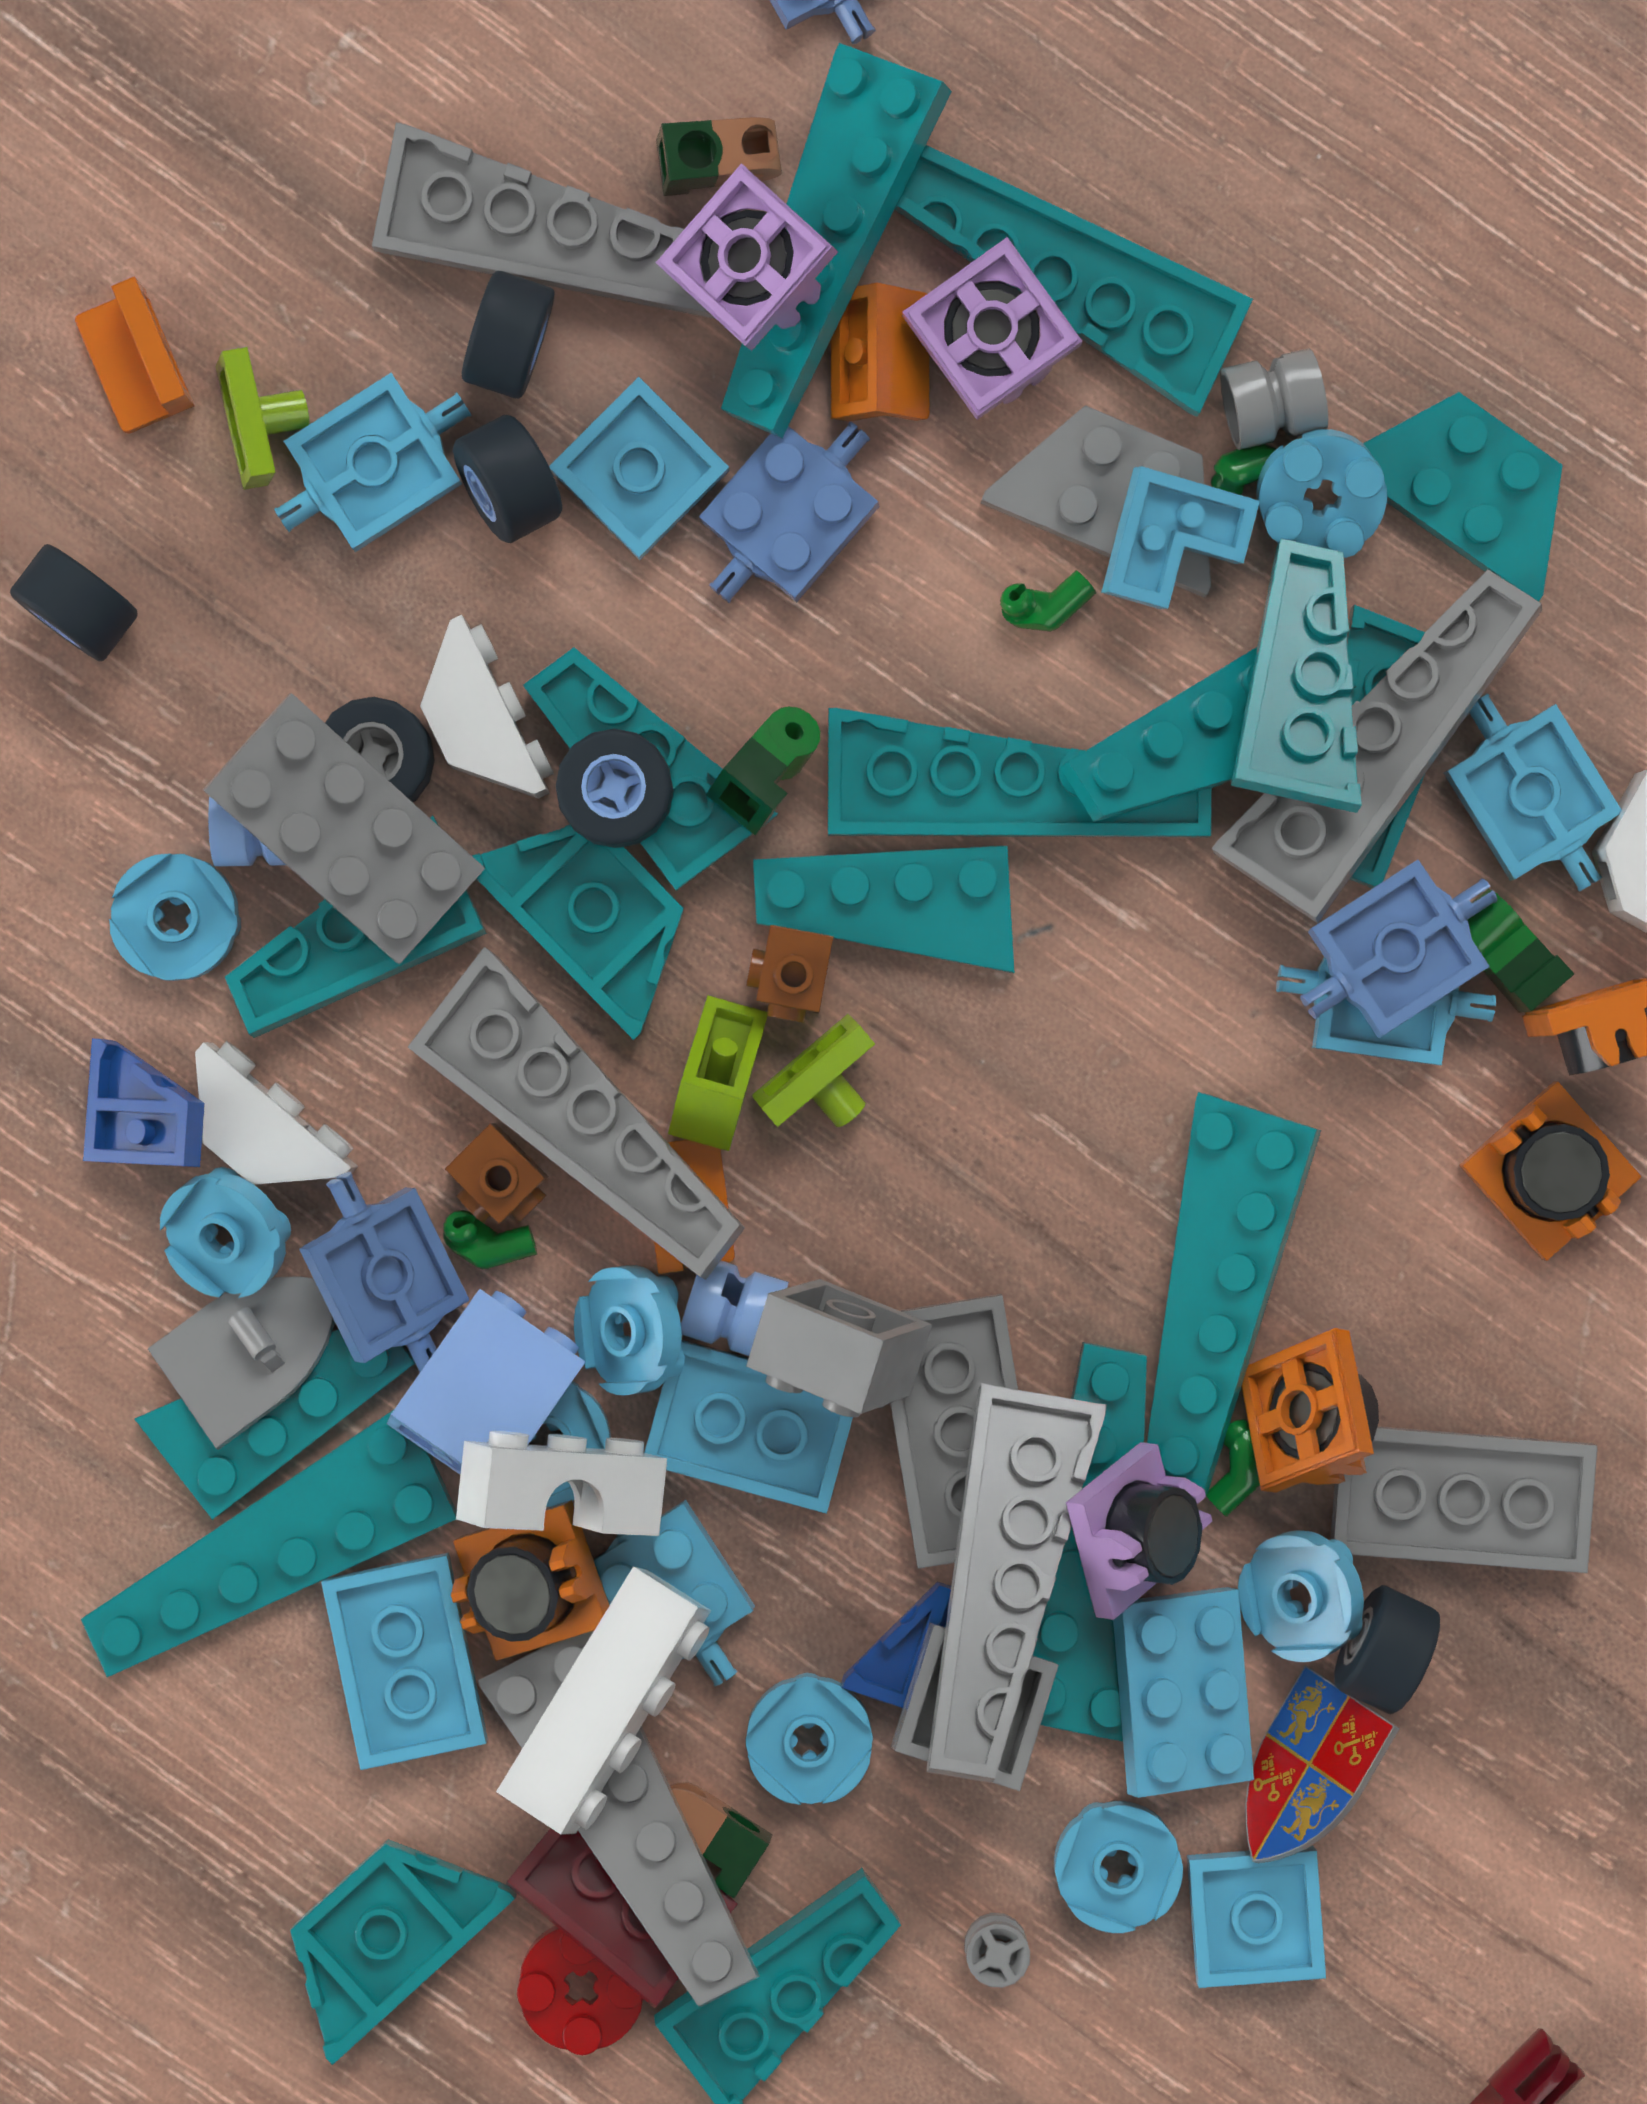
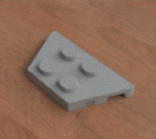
[980,405,1211,598]

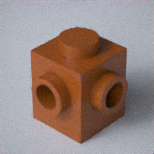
[746,925,834,1023]
[445,1123,549,1224]

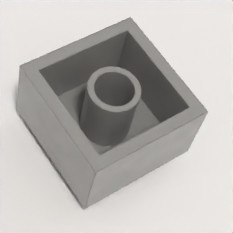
[746,1279,932,1417]
[891,1622,1059,1791]

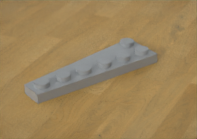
[372,122,716,319]
[1212,569,1542,923]
[408,947,745,1280]
[926,1384,1107,1783]
[478,1631,760,2007]

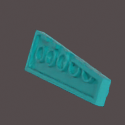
[721,43,952,438]
[894,145,1253,417]
[828,708,1212,838]
[1147,1092,1322,1495]
[1033,1342,1147,1742]
[81,1409,457,1677]

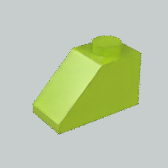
[668,995,768,1151]

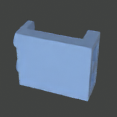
[387,1289,585,1475]

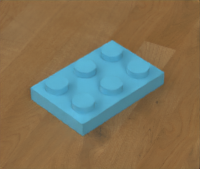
[644,1340,853,1514]
[321,1552,488,1770]
[1113,1587,1254,1798]

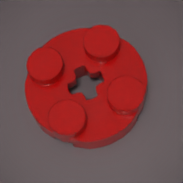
[517,1926,643,2056]

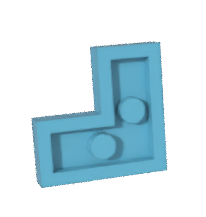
[1101,466,1260,609]

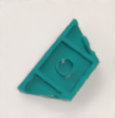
[1363,392,1563,601]
[472,825,684,1040]
[290,1839,517,2065]

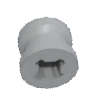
[964,1913,1030,1988]

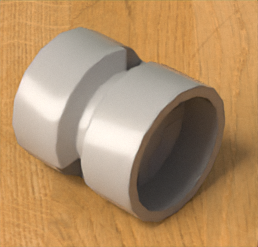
[1220,348,1329,450]

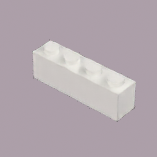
[496,1566,711,1834]

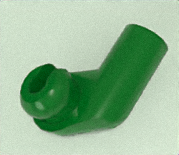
[1211,444,1276,495]
[1000,570,1096,632]
[443,1210,537,1269]
[1206,1419,1260,1517]

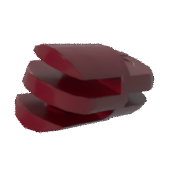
[1470,2028,1585,2104]

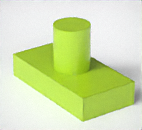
[215,347,309,490]
[751,1014,875,1127]

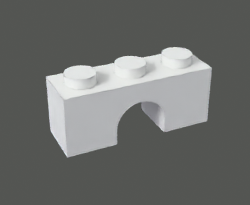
[456,1431,667,1536]

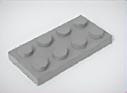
[203,693,485,964]
[890,1294,1018,1569]
[1330,1426,1597,1573]

